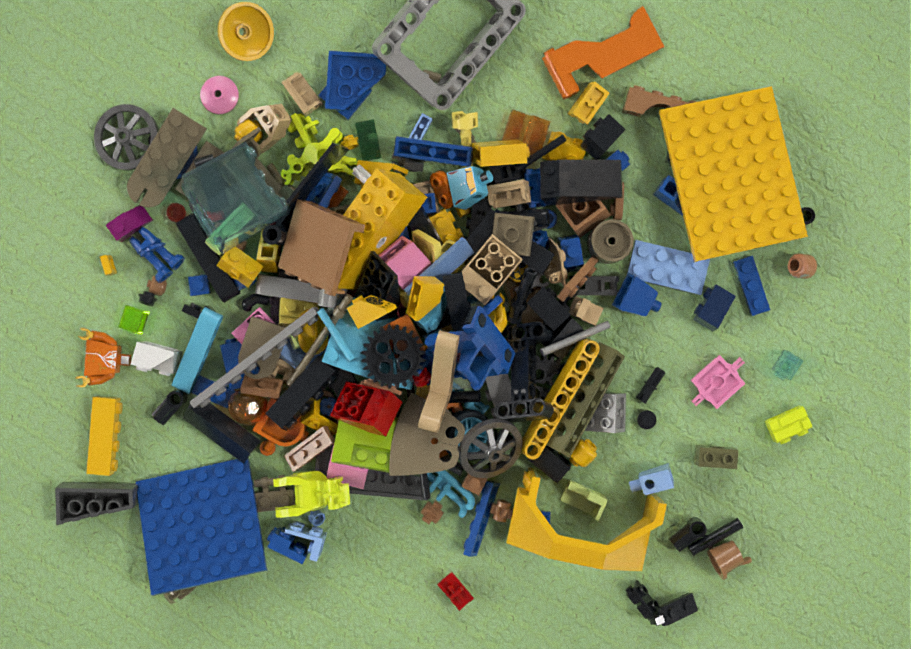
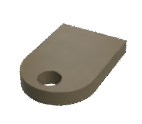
[238,316,286,379]

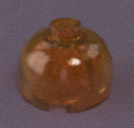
[228,388,268,426]

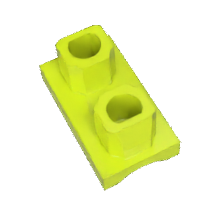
[287,113,320,149]

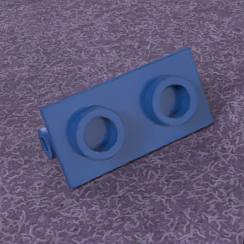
[524,168,546,208]

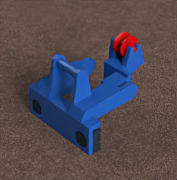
[412,306,515,391]

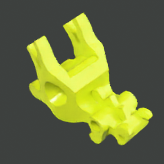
[281,128,358,185]
[273,471,350,518]

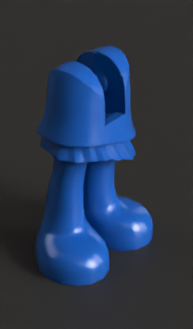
[129,227,185,283]

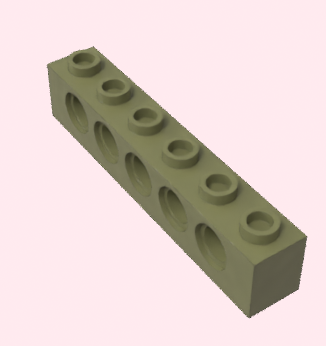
[546,342,625,458]

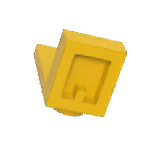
[301,399,338,435]

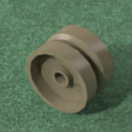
[587,219,634,264]

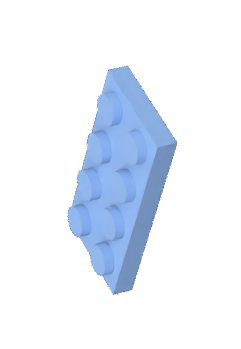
[626,240,710,295]

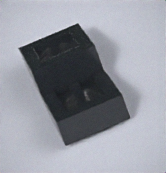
[489,164,526,185]

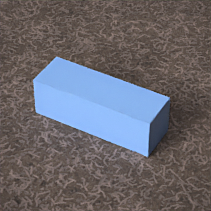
[409,113,433,140]

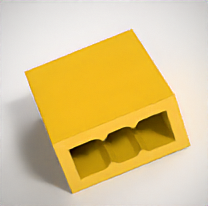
[472,139,530,167]

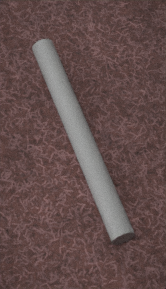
[540,321,610,356]

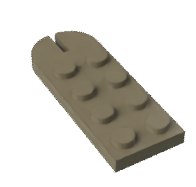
[127,108,207,207]

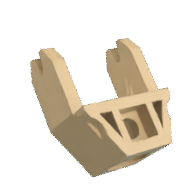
[237,104,292,154]

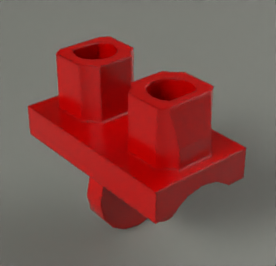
[437,571,474,611]

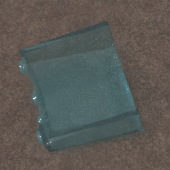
[181,142,288,254]

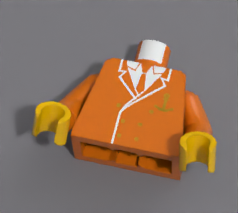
[75,327,131,387]

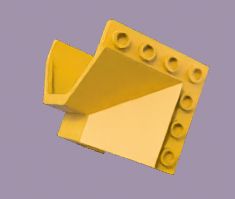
[506,467,667,571]

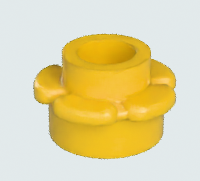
[341,135,359,150]

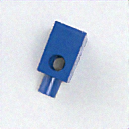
[557,234,584,273]
[612,272,661,316]

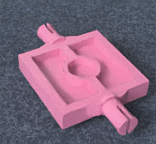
[690,355,746,409]

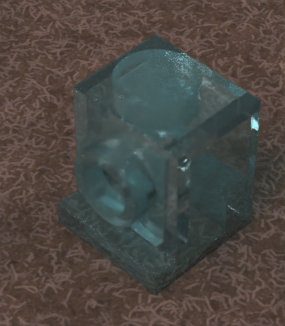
[772,350,803,381]

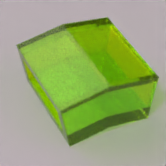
[118,305,149,335]

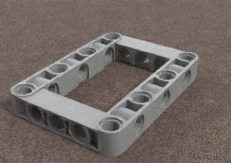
[372,0,526,110]

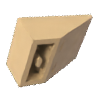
[460,234,523,305]

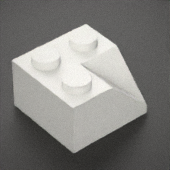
[131,341,182,376]

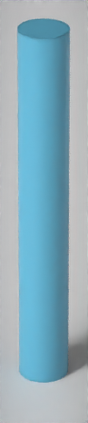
[317,308,356,362]

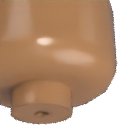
[147,276,167,296]

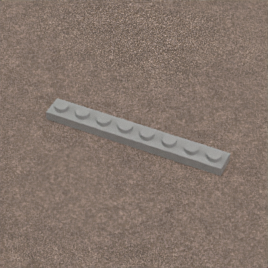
[190,307,319,408]

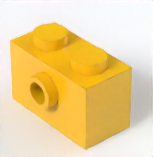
[216,244,264,288]

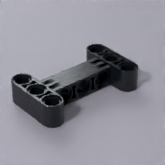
[494,322,554,423]

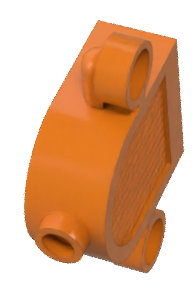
[253,398,309,456]

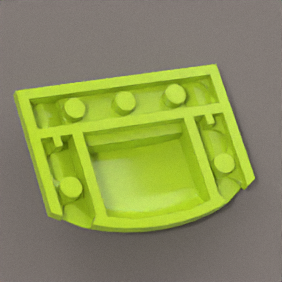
[331,417,409,476]

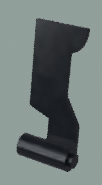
[262,143,350,246]

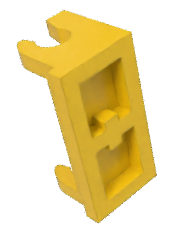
[567,81,610,125]

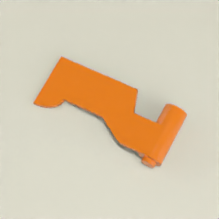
[542,6,665,100]

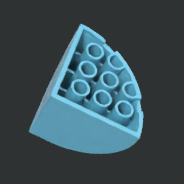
[322,297,414,390]

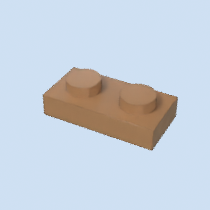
[241,375,283,399]

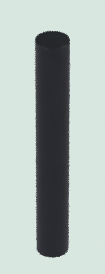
[514,134,567,172]

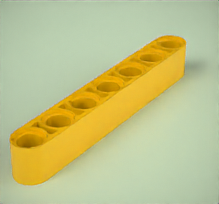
[521,338,600,459]

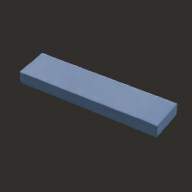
[404,237,474,297]

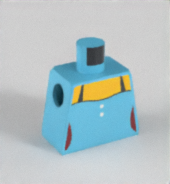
[446,166,493,210]

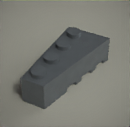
[55,482,138,525]

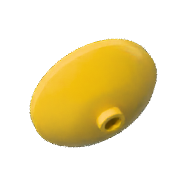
[217,2,274,61]

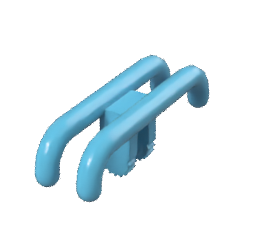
[427,470,475,518]

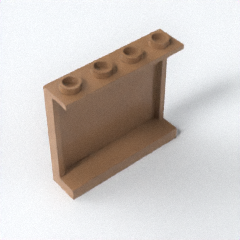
[278,199,365,296]

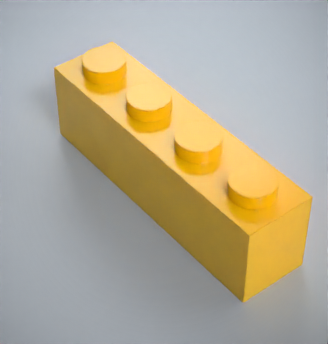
[86,396,123,476]

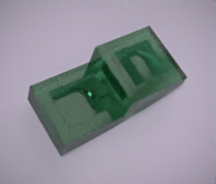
[355,119,382,161]

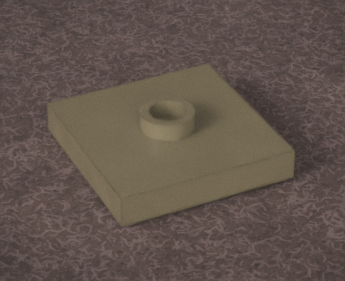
[493,213,535,256]

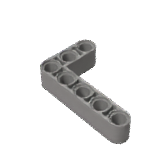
[255,274,348,308]

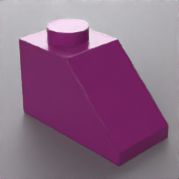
[106,205,153,242]

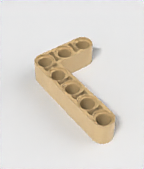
[418,330,460,433]

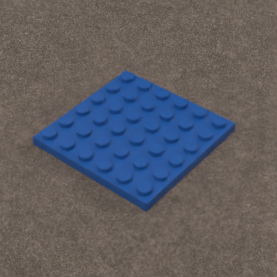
[136,458,268,596]

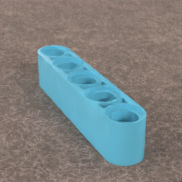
[172,307,223,394]

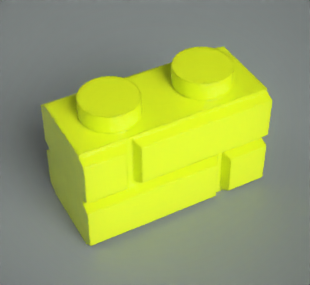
[765,405,812,444]

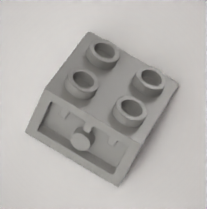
[581,393,626,433]

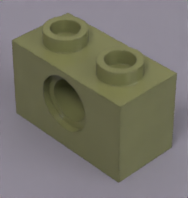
[694,445,738,469]

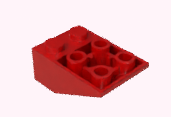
[330,382,402,437]

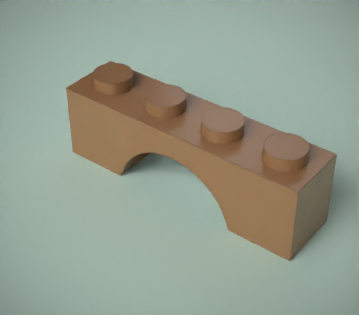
[622,86,697,117]

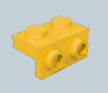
[542,131,586,161]

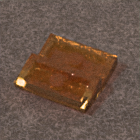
[502,110,551,156]

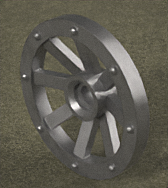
[94,104,159,170]
[458,419,522,478]

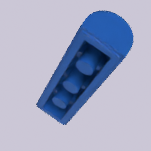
[393,136,473,167]

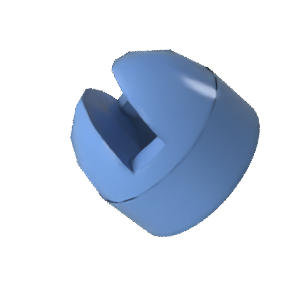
[308,510,325,527]

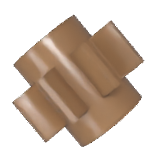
[490,499,513,522]
[420,500,444,525]

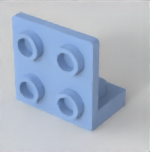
[284,521,327,562]

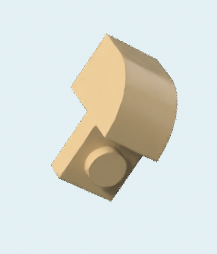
[569,296,604,326]

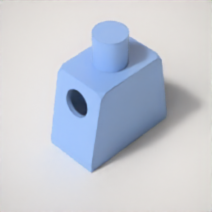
[629,463,674,495]

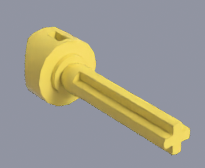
[452,111,478,168]

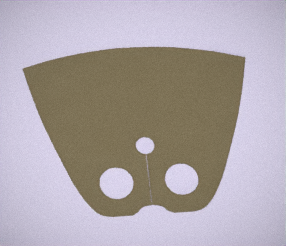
[389,393,465,476]

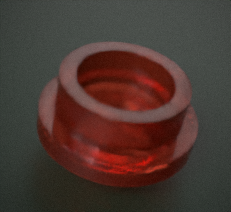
[167,203,186,222]

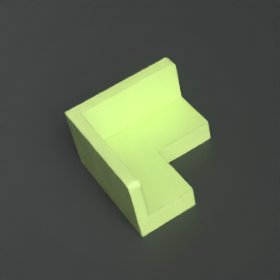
[560,479,608,521]

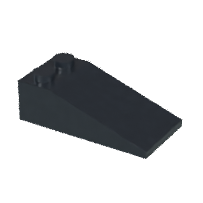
[540,160,623,206]

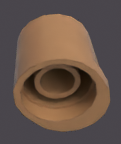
[707,540,752,580]

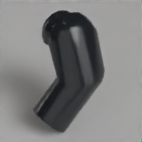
[241,293,270,312]

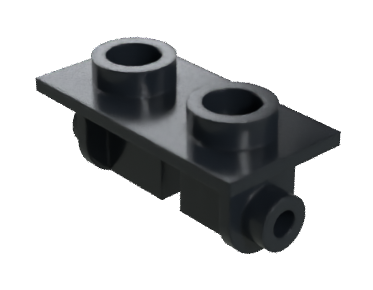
[625,580,659,620]

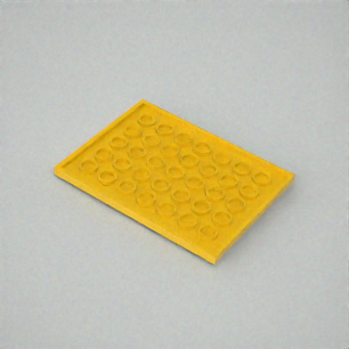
[659,86,808,262]

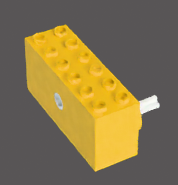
[338,165,427,289]

